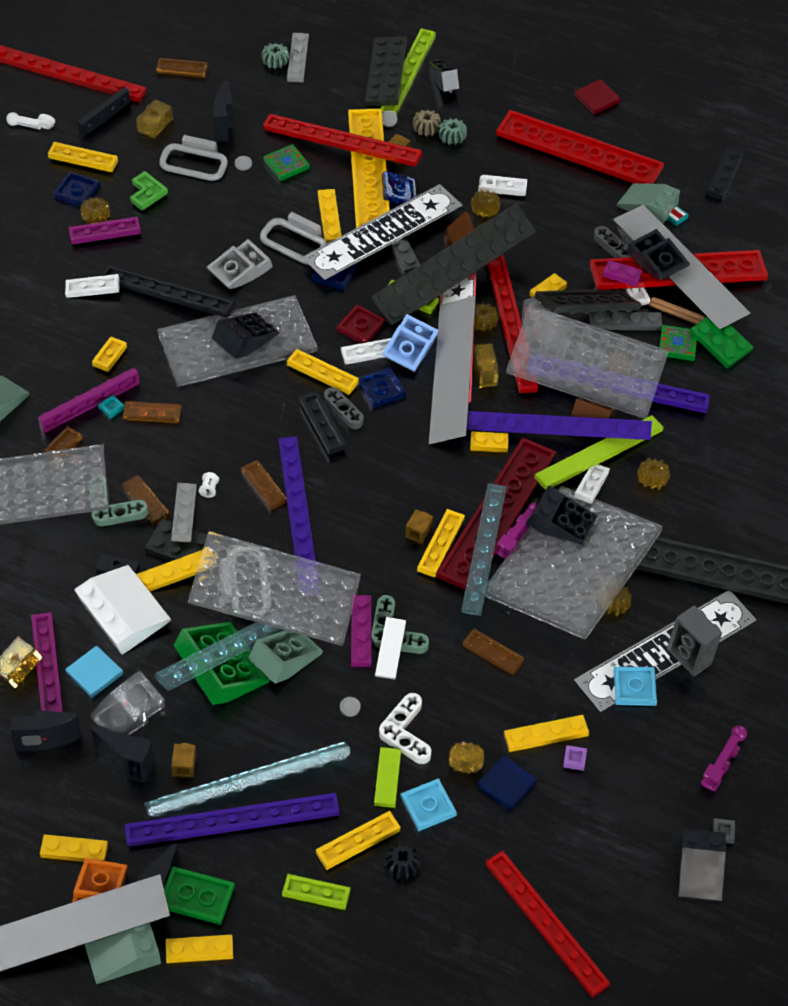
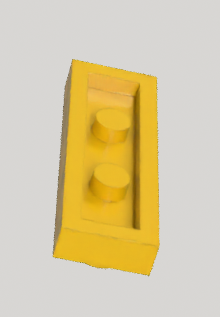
[40,834,108,862]
[166,935,233,963]

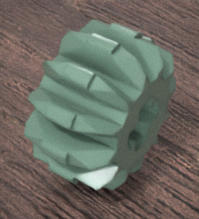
[261,43,289,69]
[439,118,467,146]

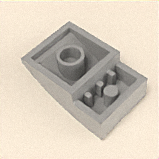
[207,239,273,289]

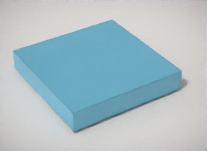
[65,646,123,698]
[613,667,657,706]
[400,778,457,831]

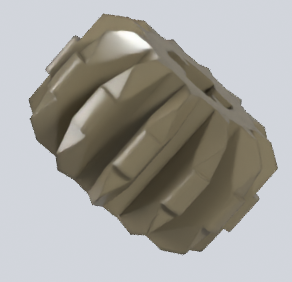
[413,109,441,136]

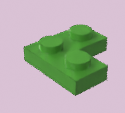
[130,171,168,210]

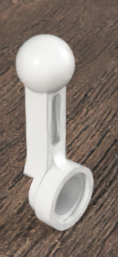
[6,112,55,130]

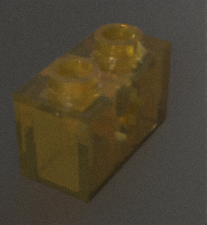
[136,100,173,139]
[473,343,499,387]
[0,637,42,688]

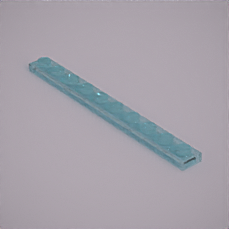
[144,742,351,817]

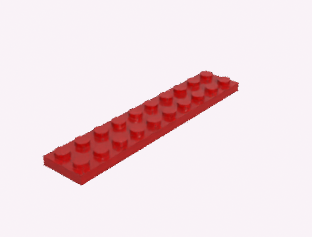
[496,110,664,184]
[589,250,768,290]

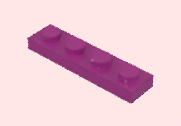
[68,217,141,244]
[351,595,371,667]

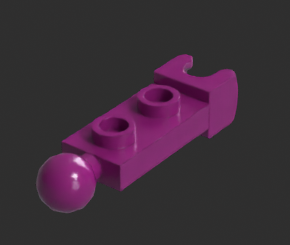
[496,502,536,560]
[701,725,747,791]

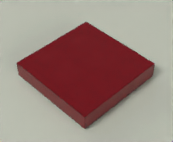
[574,79,621,115]
[337,305,386,343]

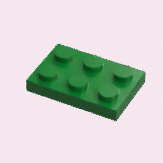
[690,317,753,369]
[164,866,235,925]

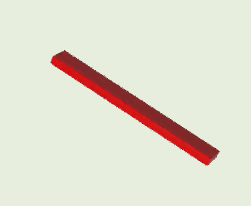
[485,851,610,998]

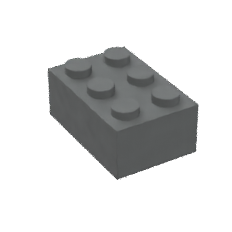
[667,605,722,677]

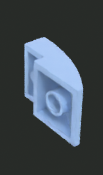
[382,314,439,372]

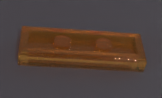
[156,58,208,78]
[123,401,181,423]
[241,460,287,510]
[122,475,170,525]
[463,629,524,675]

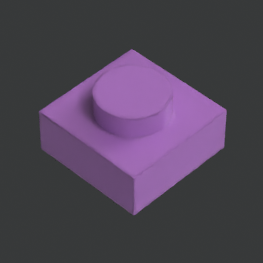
[563,745,587,771]

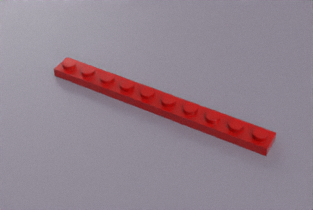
[0,45,146,102]
[263,114,422,167]
[487,255,538,394]

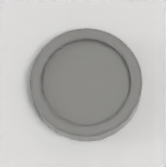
[382,111,397,128]
[235,156,252,170]
[340,697,360,717]

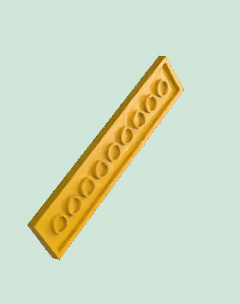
[348,109,390,228]

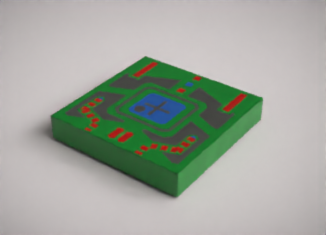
[264,144,310,181]
[658,325,697,361]

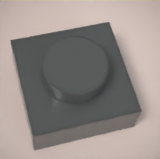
[712,818,735,844]

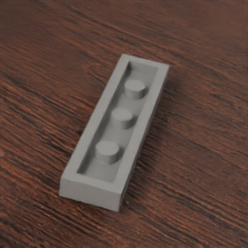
[287,33,309,82]
[171,483,197,542]

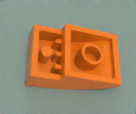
[72,858,128,903]

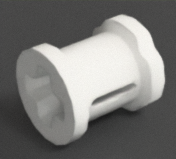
[199,472,219,498]

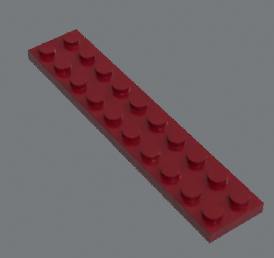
[437,438,556,593]

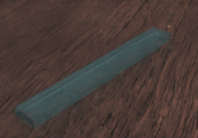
[461,483,507,616]
[155,612,289,691]

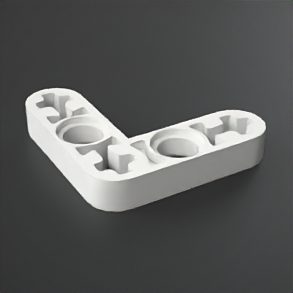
[379,693,431,764]

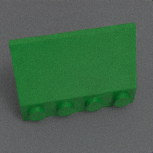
[174,621,270,705]

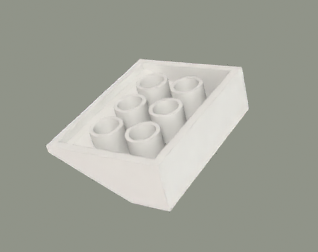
[74,565,172,655]

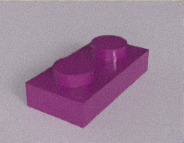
[603,260,642,287]

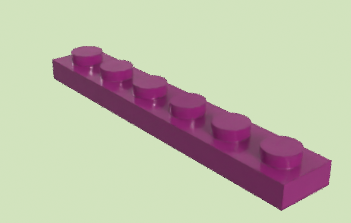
[38,368,139,433]
[31,612,63,712]

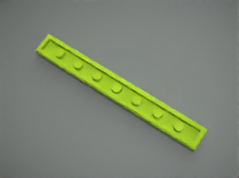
[380,28,436,115]
[535,415,663,489]

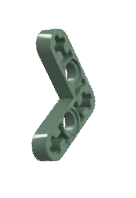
[89,476,149,526]
[371,595,429,654]

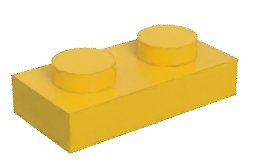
[529,273,567,303]
[92,337,127,372]
[470,431,508,453]

